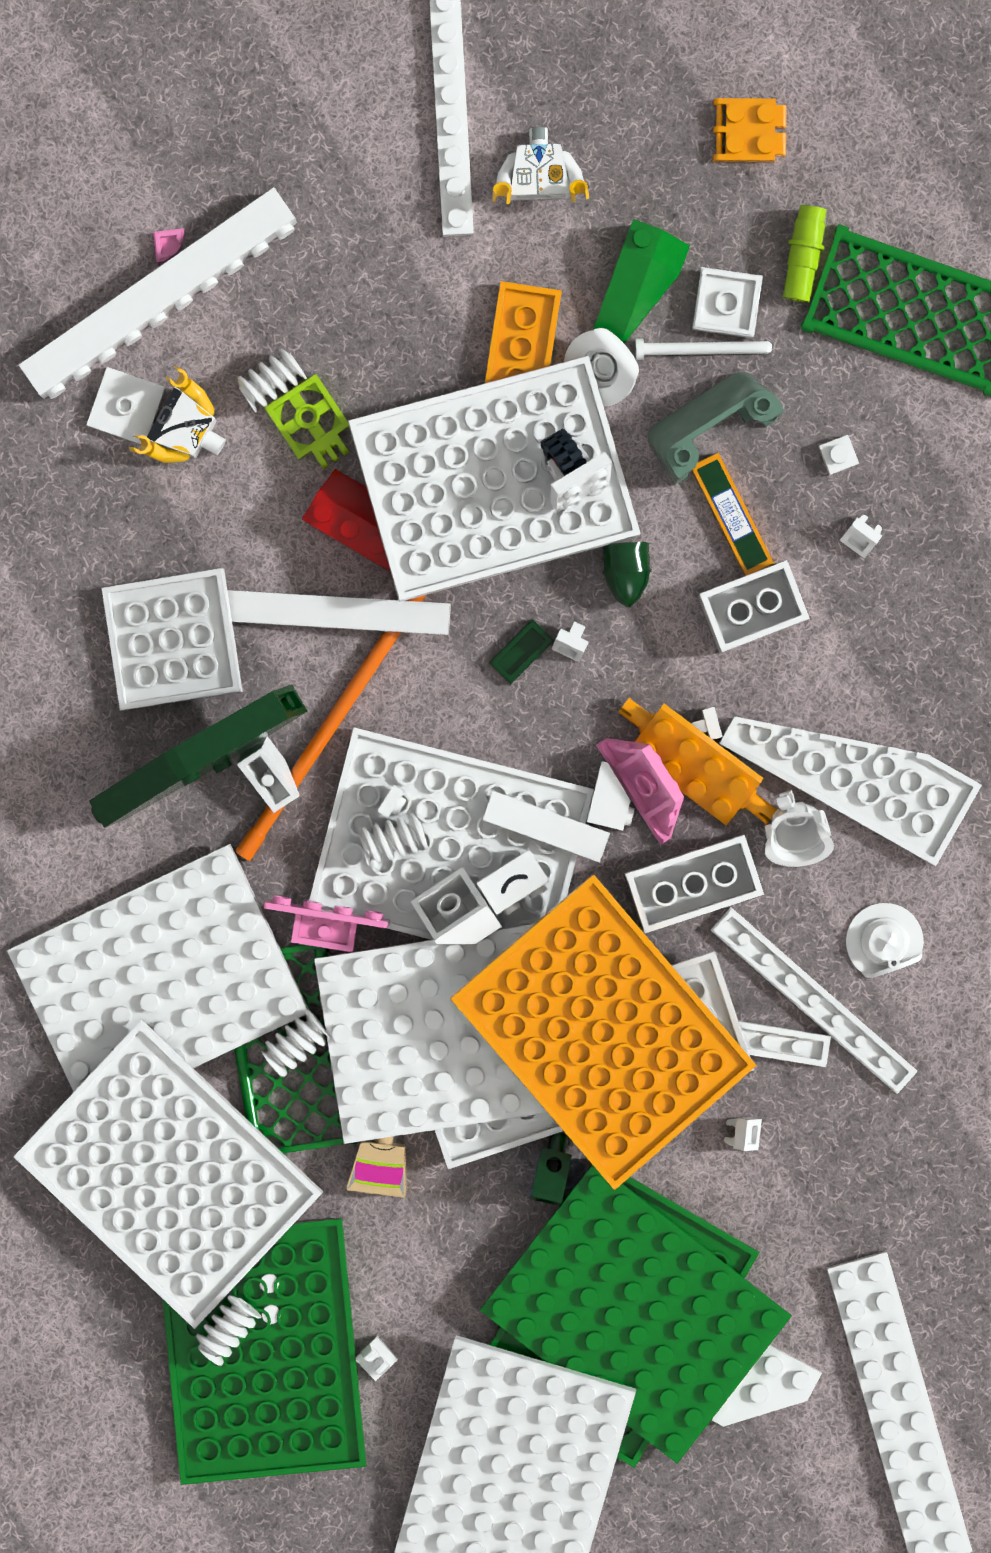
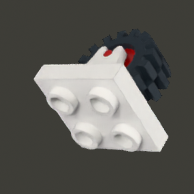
[540,428,612,512]

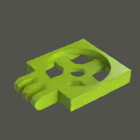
[265,374,349,469]

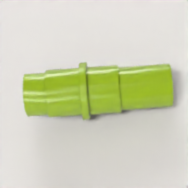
[783,205,827,303]

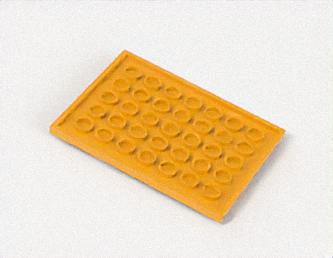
[450,874,757,1190]

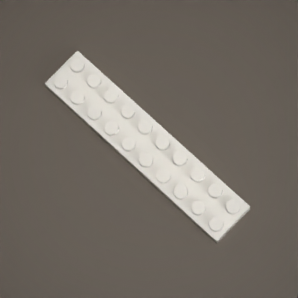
[826,1251,973,1553]

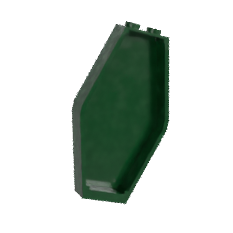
[89,684,308,828]

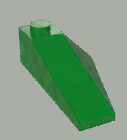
[593,219,690,344]

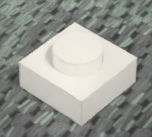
[818,435,859,476]
[377,785,406,818]

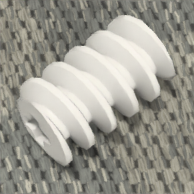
[238,348,307,413]
[360,813,429,866]
[261,1010,331,1077]
[195,1295,262,1366]

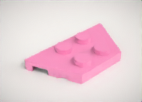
[596,738,684,845]

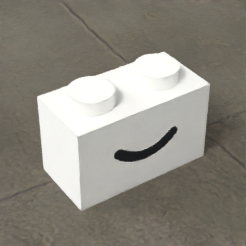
[477,849,549,916]

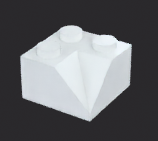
[410,867,502,944]

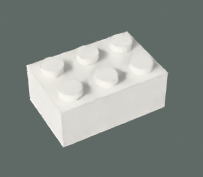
[698,560,810,654]

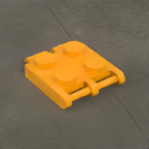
[713,98,786,163]

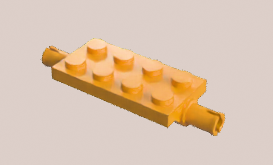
[618,697,778,826]

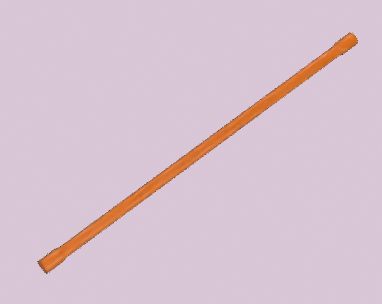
[235,595,426,861]

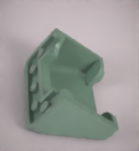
[648,372,785,485]

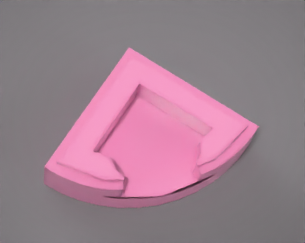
[153,228,185,264]

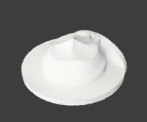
[564,328,639,407]
[846,903,924,978]

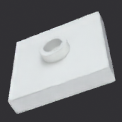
[692,267,763,339]
[87,367,166,445]

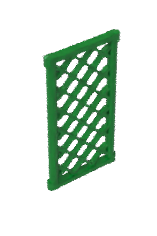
[801,224,991,397]
[234,944,358,1154]

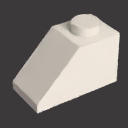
[237,737,299,813]
[586,761,635,831]

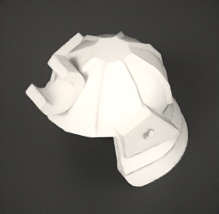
[765,790,834,867]

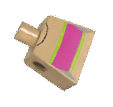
[347,1136,407,1198]

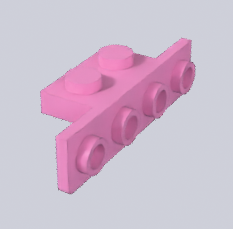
[264,895,390,952]

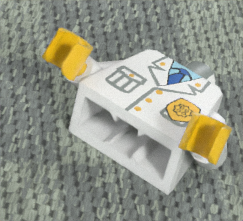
[492,127,589,204]

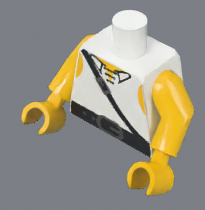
[129,366,226,463]

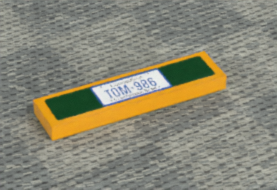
[692,452,774,576]

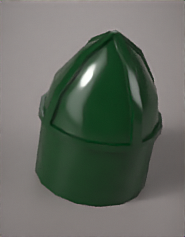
[602,542,652,607]

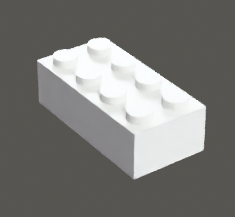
[624,835,764,933]

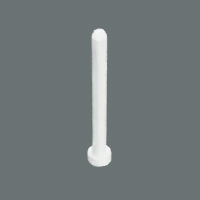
[635,338,772,360]

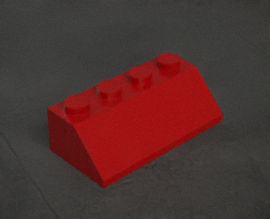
[302,469,391,573]

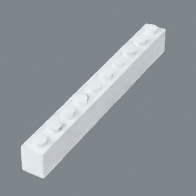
[19,187,297,399]

